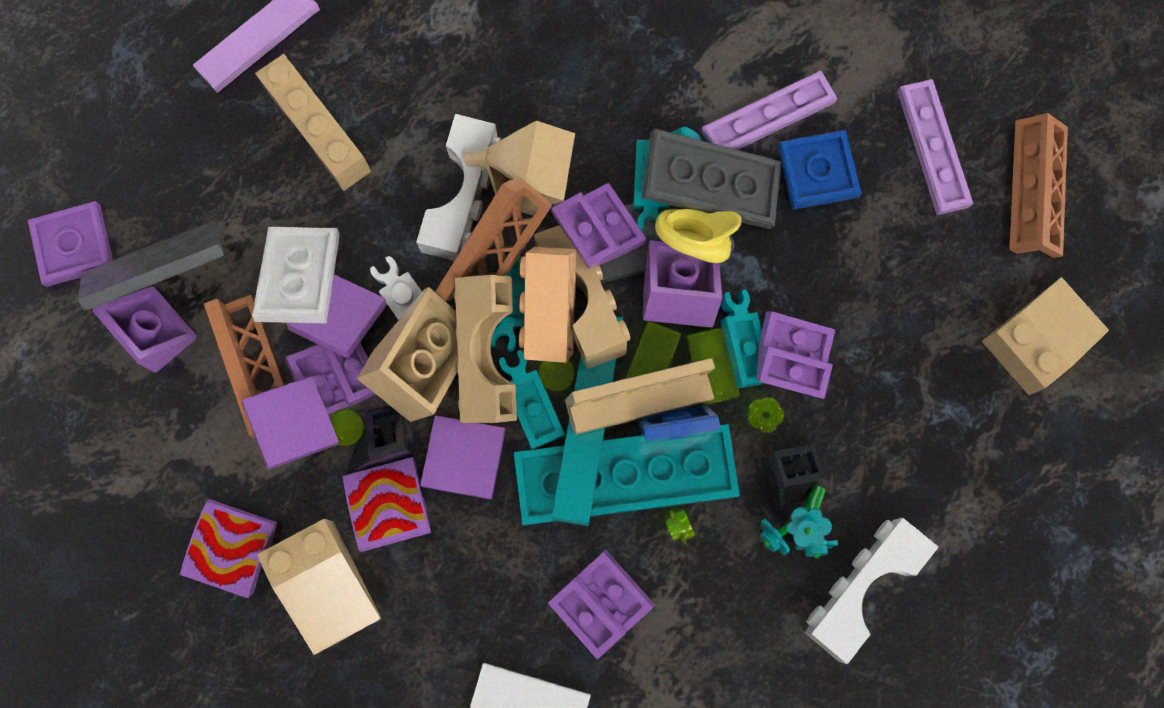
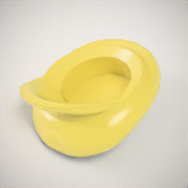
[655,209,742,263]

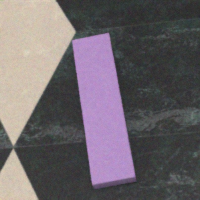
[193,0,320,93]
[701,71,837,150]
[897,79,973,215]

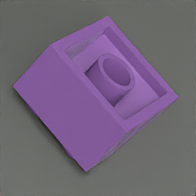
[643,240,722,328]

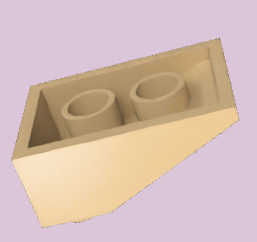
[982,277,1109,395]
[357,287,458,422]
[257,519,382,655]

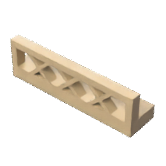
[565,358,715,435]

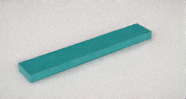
[552,317,623,526]

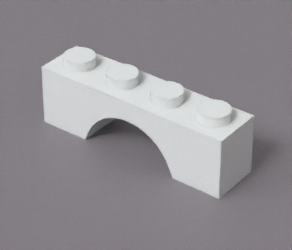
[416,114,501,261]
[804,518,938,664]

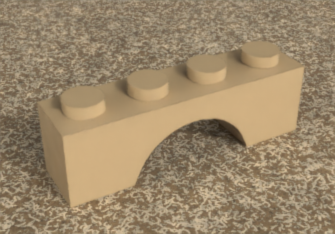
[255,54,371,191]
[534,225,631,369]
[454,275,517,423]

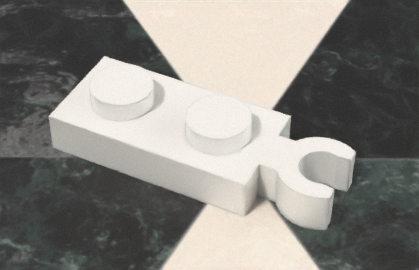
[370,256,422,320]

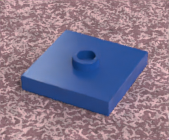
[777,130,862,210]
[637,404,720,442]

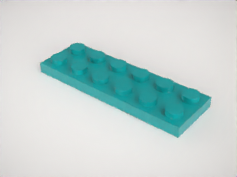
[514,424,740,526]

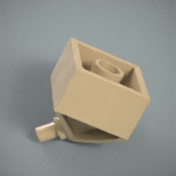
[464,121,575,216]

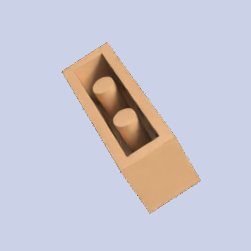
[519,247,576,363]

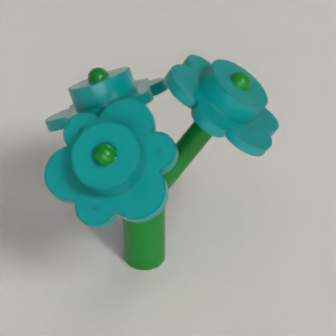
[760,485,838,558]

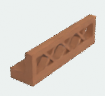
[1009,113,1068,258]
[435,177,553,302]
[204,295,285,438]

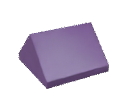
[93,286,197,373]

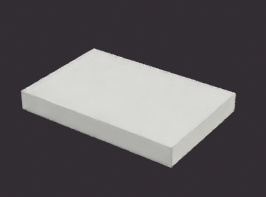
[252,227,340,323]
[470,663,591,708]

